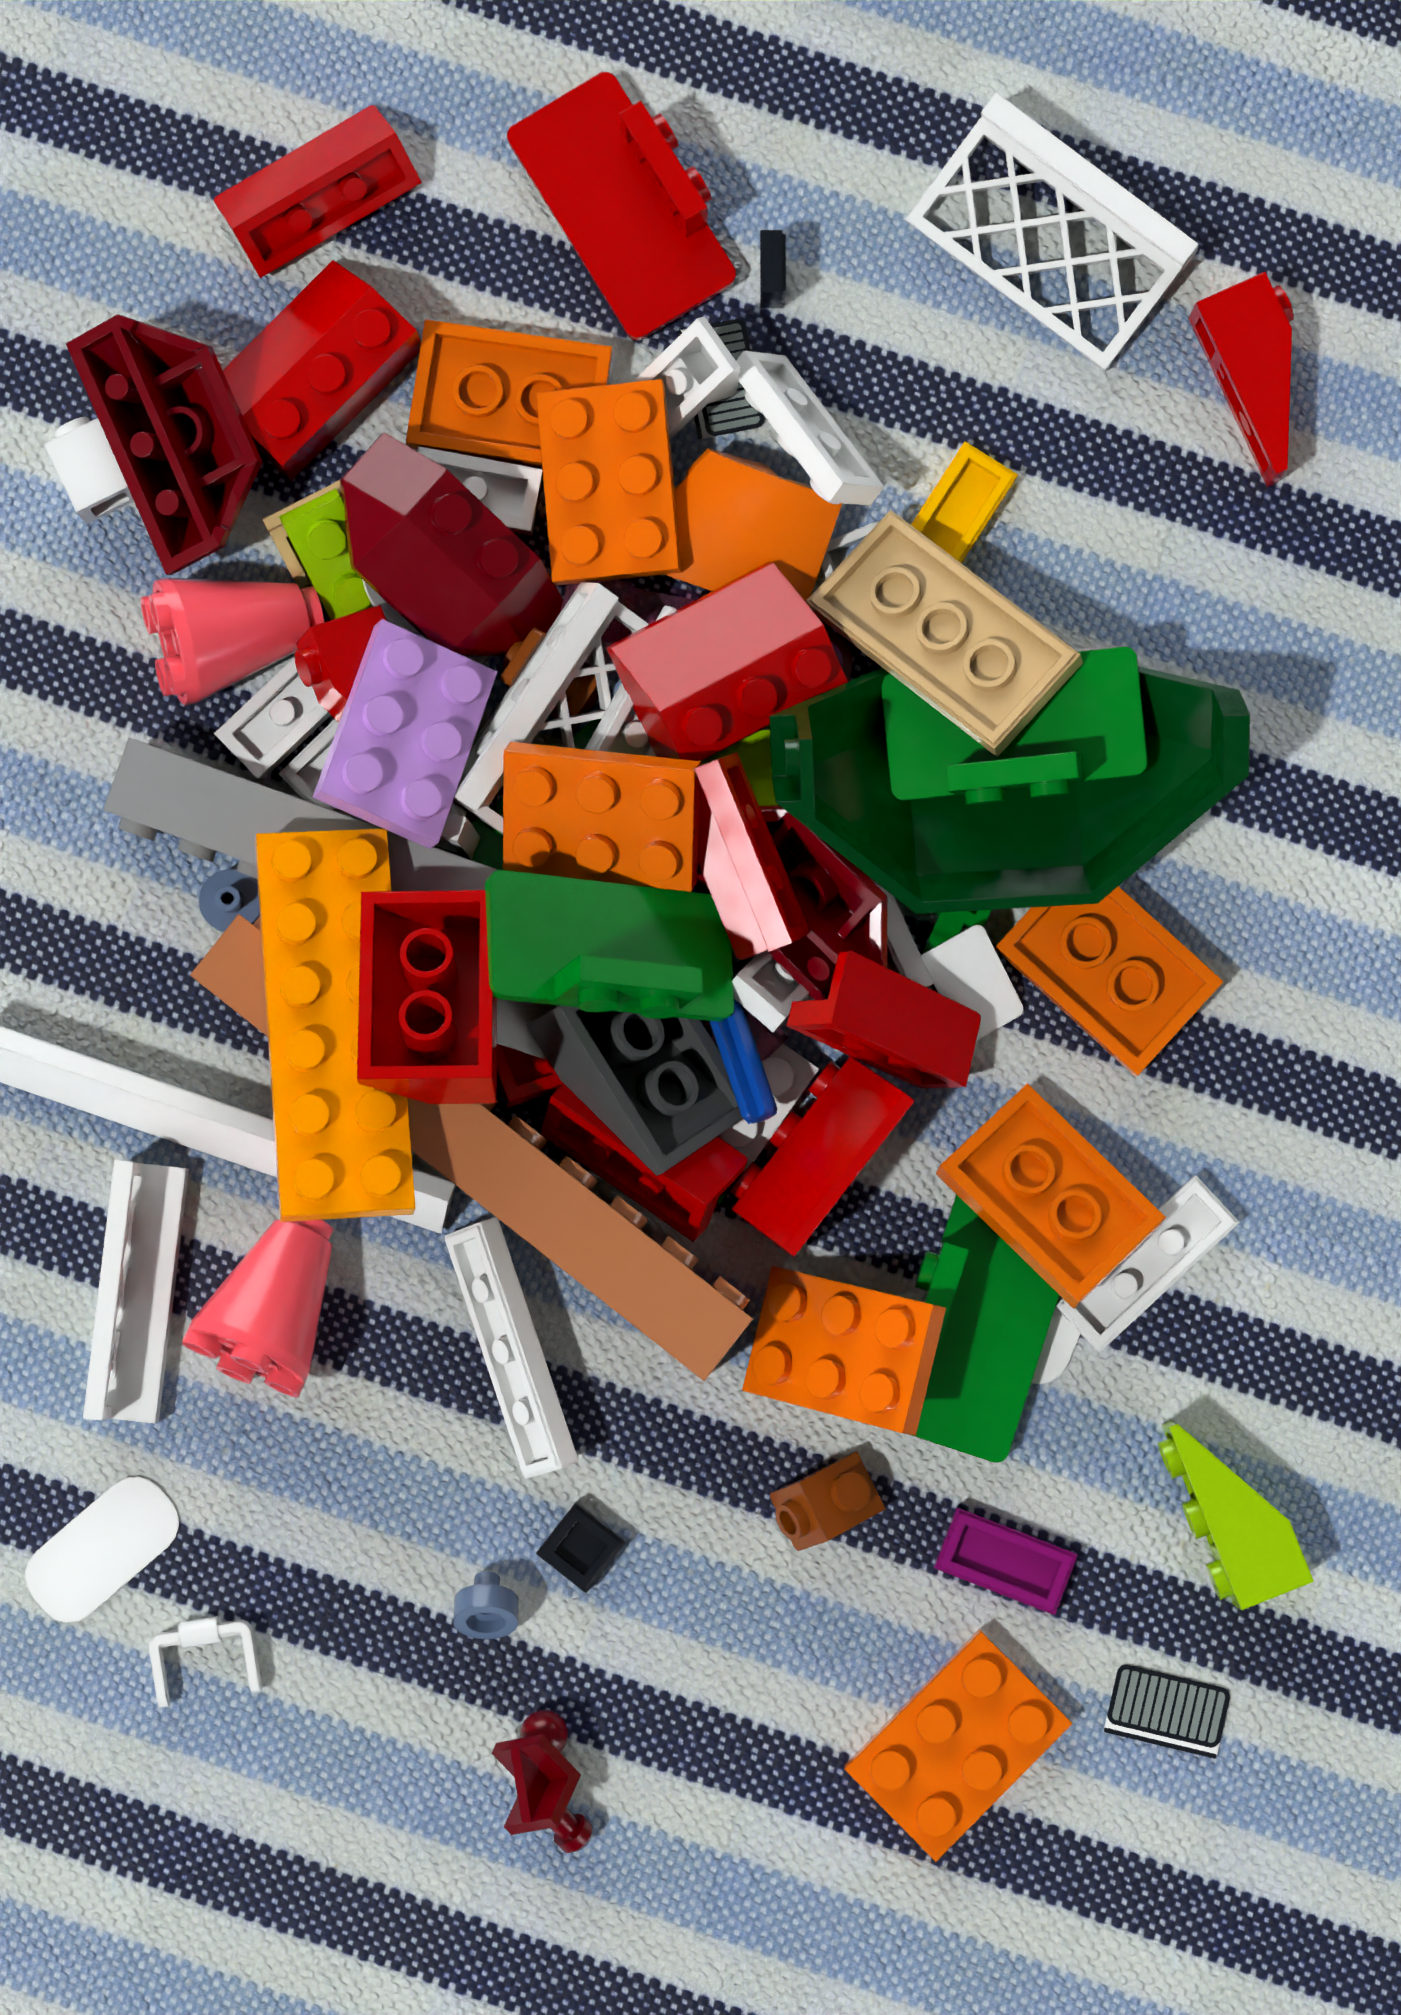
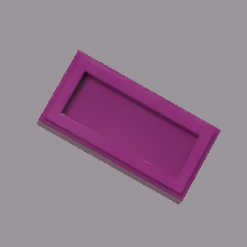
[933,1507,1077,1615]

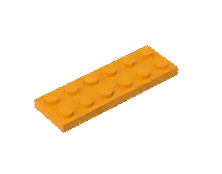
[255,829,416,1222]

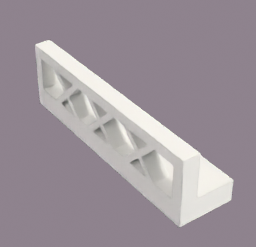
[83,1160,189,1424]

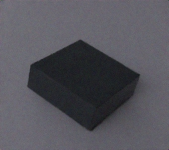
[760,230,786,308]
[536,1502,626,1593]

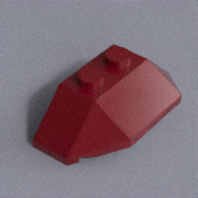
[66,314,262,575]
[340,432,566,656]
[697,805,888,1000]

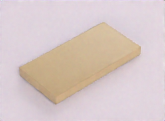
[806,510,1083,757]

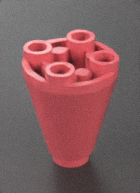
[140,578,324,706]
[182,1219,334,1398]

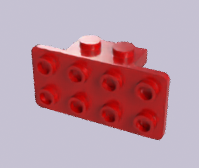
[507,72,736,341]

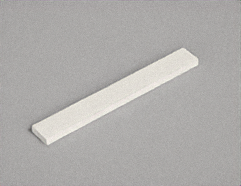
[0,1026,455,1234]

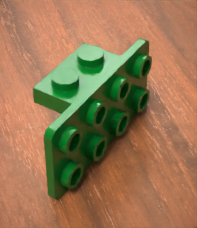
[881,646,1148,805]
[485,870,734,1022]
[911,1194,1059,1463]

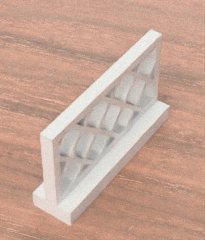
[905,92,1199,372]
[453,582,649,835]

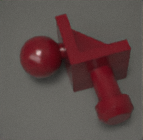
[492,1710,593,1853]

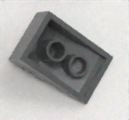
[526,1005,743,1176]

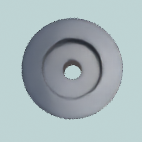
[199,869,260,933]
[453,1571,519,1639]

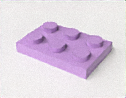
[313,619,497,849]

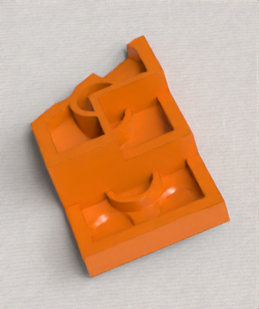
[664,448,842,602]

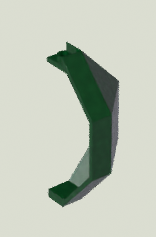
[769,667,1250,914]

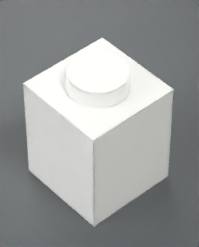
[43,417,134,524]

